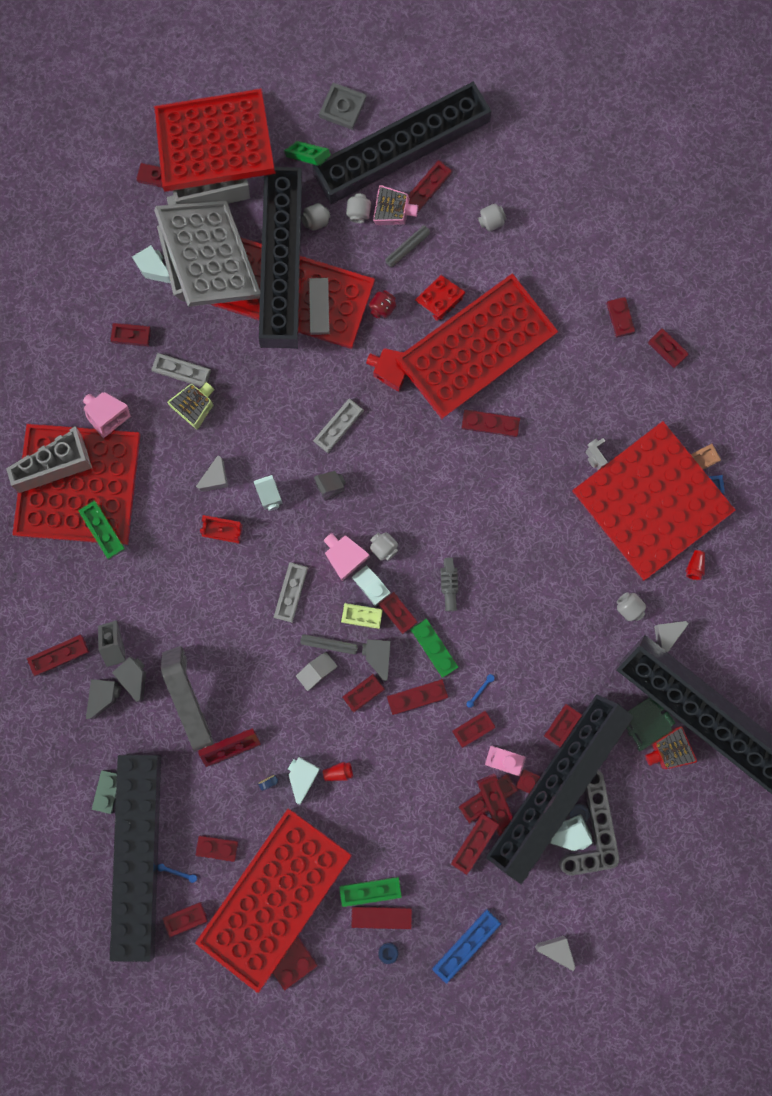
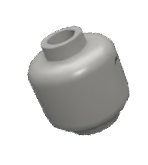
[346,194,371,223]
[301,203,330,231]
[478,204,506,231]
[370,532,399,561]
[617,592,646,621]

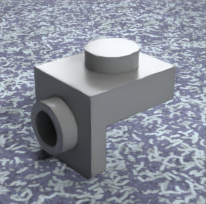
[585,438,608,470]

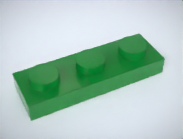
[284,141,331,165]
[78,500,126,560]
[410,619,458,678]
[339,876,402,907]

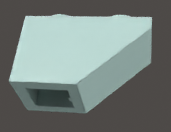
[132,245,171,283]

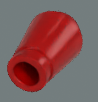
[685,550,705,580]
[323,761,353,781]

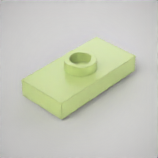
[341,603,383,629]

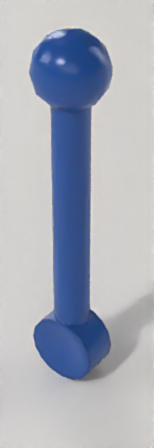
[466,674,494,708]
[157,864,197,883]

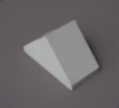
[196,456,228,492]
[654,621,689,652]
[296,652,338,691]
[535,936,575,971]

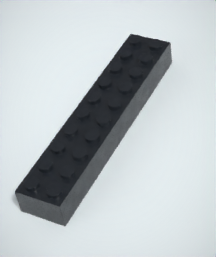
[312,81,492,205]
[259,167,302,349]
[616,635,772,794]
[486,694,634,885]
[109,755,161,962]

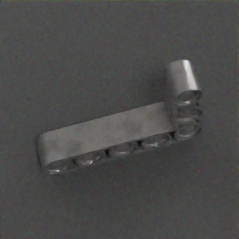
[161,646,214,752]
[559,771,619,875]

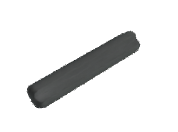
[385,225,430,267]
[301,634,358,655]

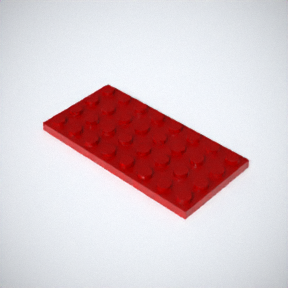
[211,237,375,349]
[396,273,558,419]
[195,809,353,993]

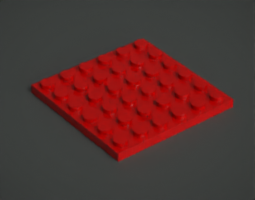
[154,89,275,192]
[572,421,736,581]
[12,424,141,545]

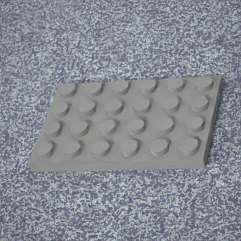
[154,201,260,307]

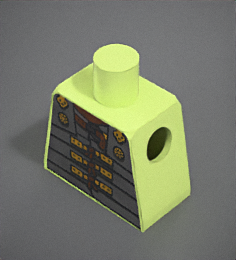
[167,382,214,430]

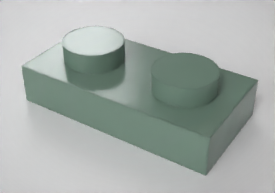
[92,770,117,814]

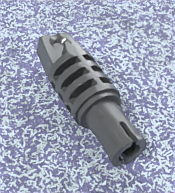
[440,558,459,612]

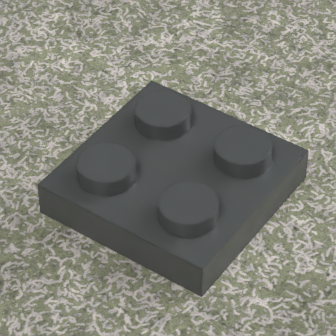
[319,83,366,130]

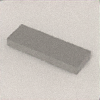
[309,278,330,335]
[151,353,211,387]
[313,398,364,453]
[274,562,308,623]

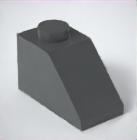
[314,471,346,501]
[98,620,126,667]
[362,639,390,681]
[112,657,146,703]
[86,679,121,719]

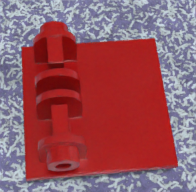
[415,275,466,321]

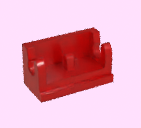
[200,515,243,544]

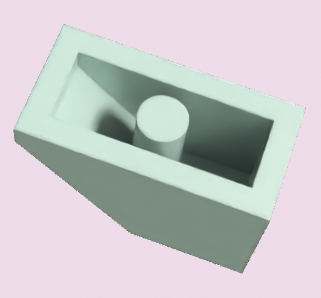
[254,475,283,511]
[352,565,390,607]
[288,757,320,805]
[551,815,592,851]

